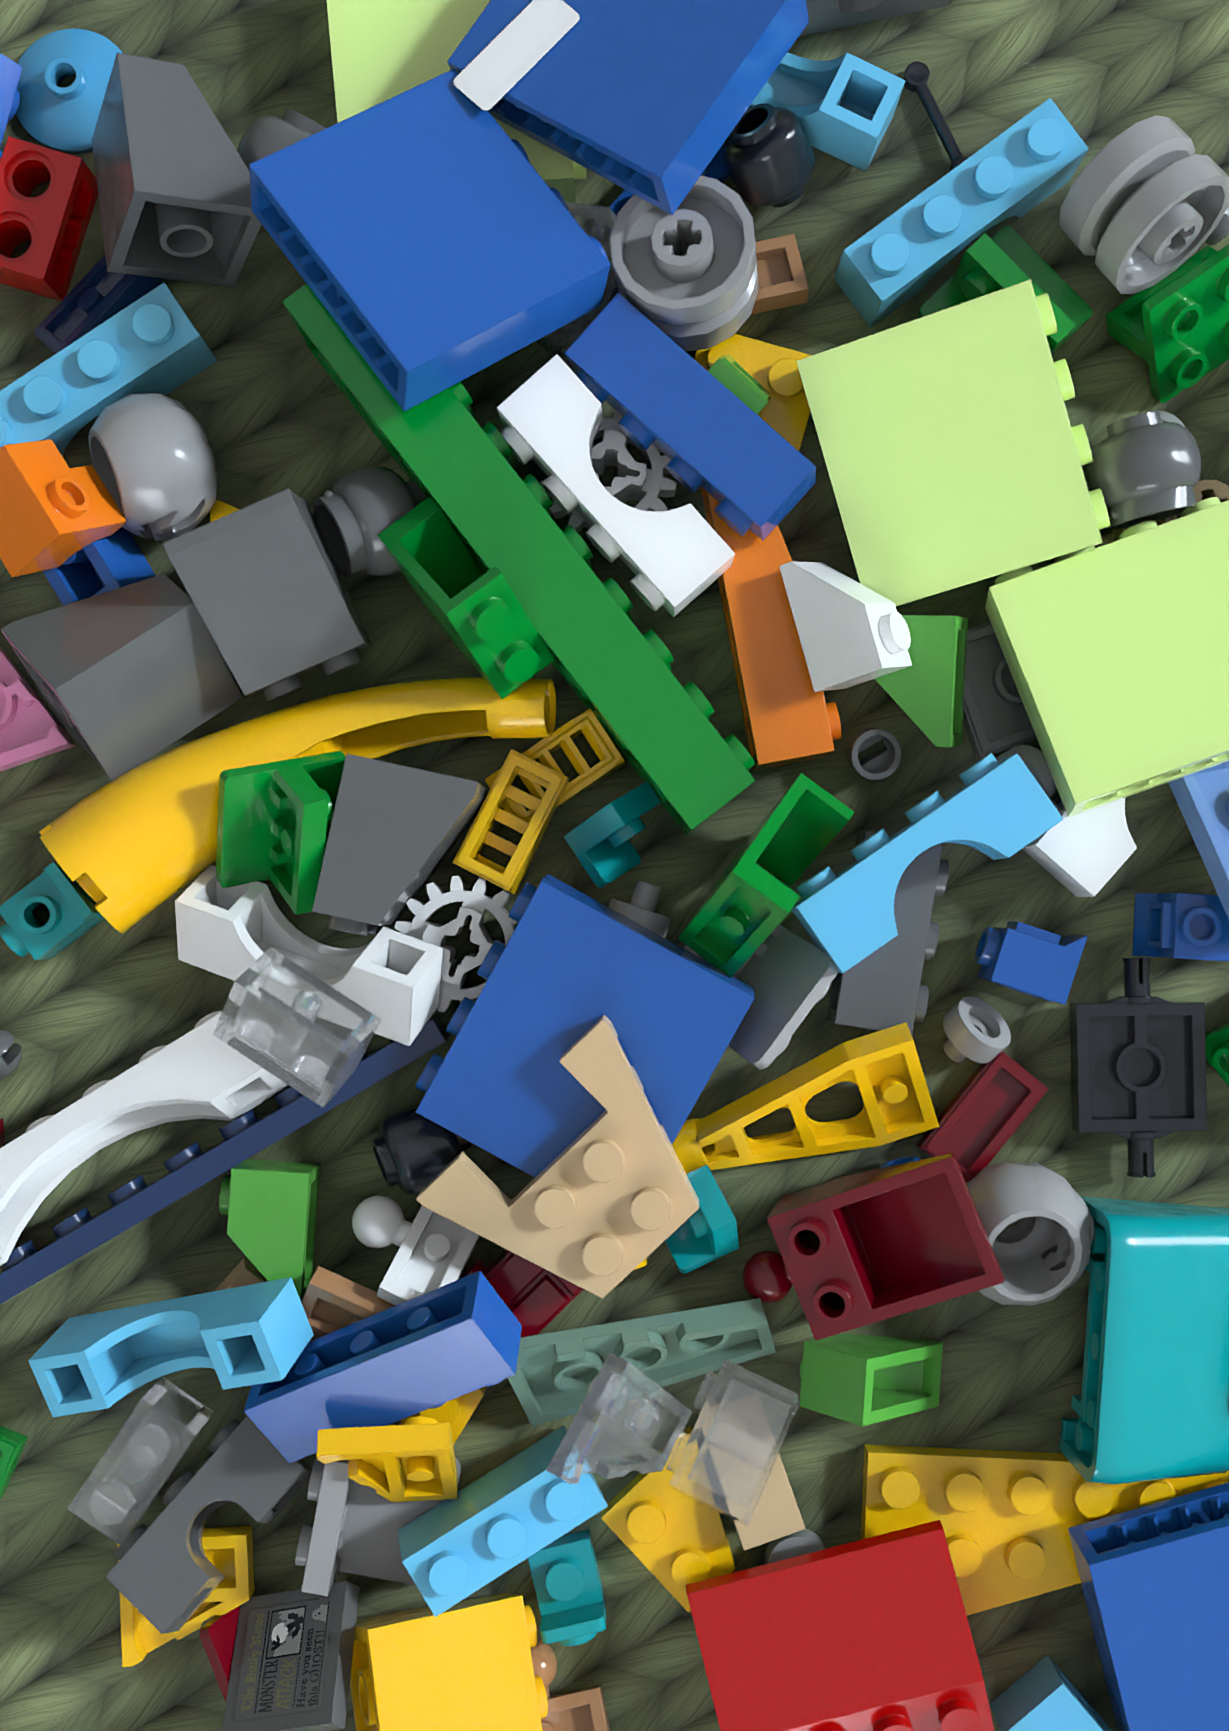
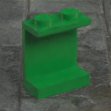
[377,496,554,699]
[678,773,854,978]

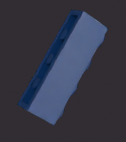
[565,293,816,541]
[244,1271,522,1463]

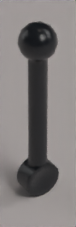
[903,62,969,171]

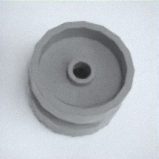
[1058,115,1229,294]
[610,176,759,352]

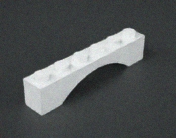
[0,1005,288,1266]

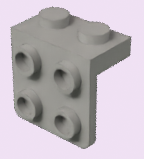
[684,924,839,1069]
[295,1458,461,1596]

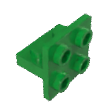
[918,226,1093,355]
[1105,244,1229,404]
[216,751,346,915]

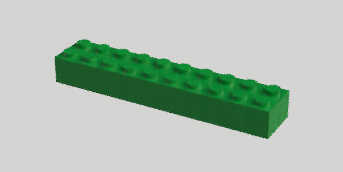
[282,283,756,836]

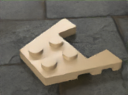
[416,1015,699,1299]

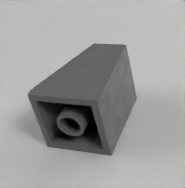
[92,53,262,287]
[163,488,372,702]
[1,574,243,781]
[312,754,488,936]

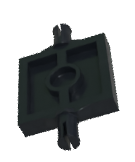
[1070,958,1207,1178]

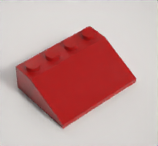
[685,1520,994,1731]

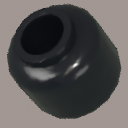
[721,103,816,208]
[371,1103,471,1195]

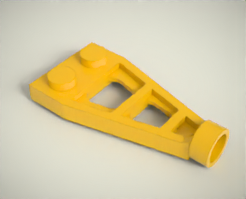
[672,1022,939,1174]

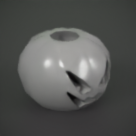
[88,393,218,541]
[966,1161,1094,1306]

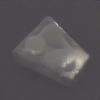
[546,1353,692,1484]

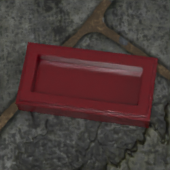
[916,1051,1048,1183]

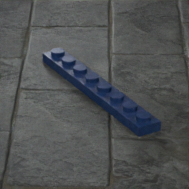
[0,1014,450,1304]

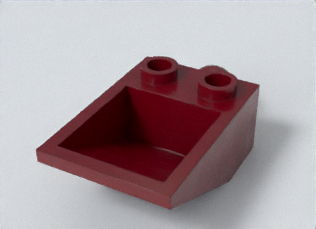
[742,1153,1004,1341]

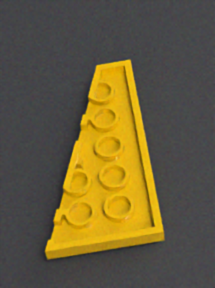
[860,1444,1229,1616]

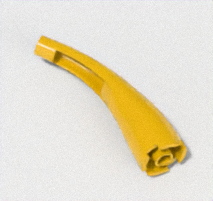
[39,678,557,934]

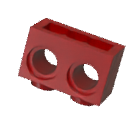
[0,136,98,302]

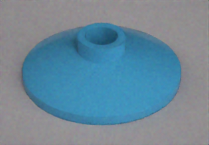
[16,29,123,154]

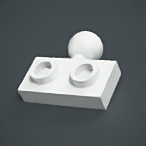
[352,1196,480,1306]

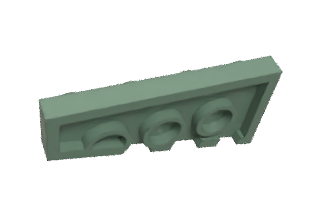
[508,1298,776,1427]

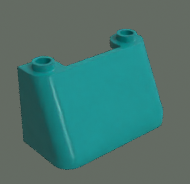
[1059,1196,1229,1484]

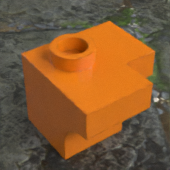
[0,439,127,577]

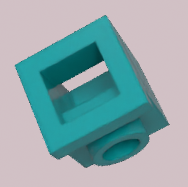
[0,861,104,960]

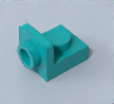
[563,781,661,888]
[664,1165,739,1274]
[528,1529,607,1646]

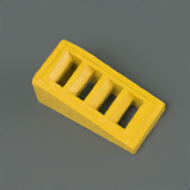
[484,708,625,823]
[452,749,569,895]

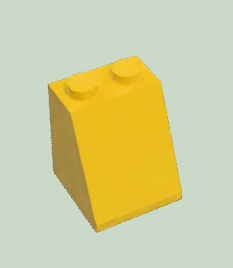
[350,1593,548,1731]

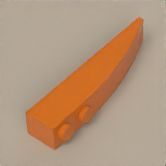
[700,486,841,770]

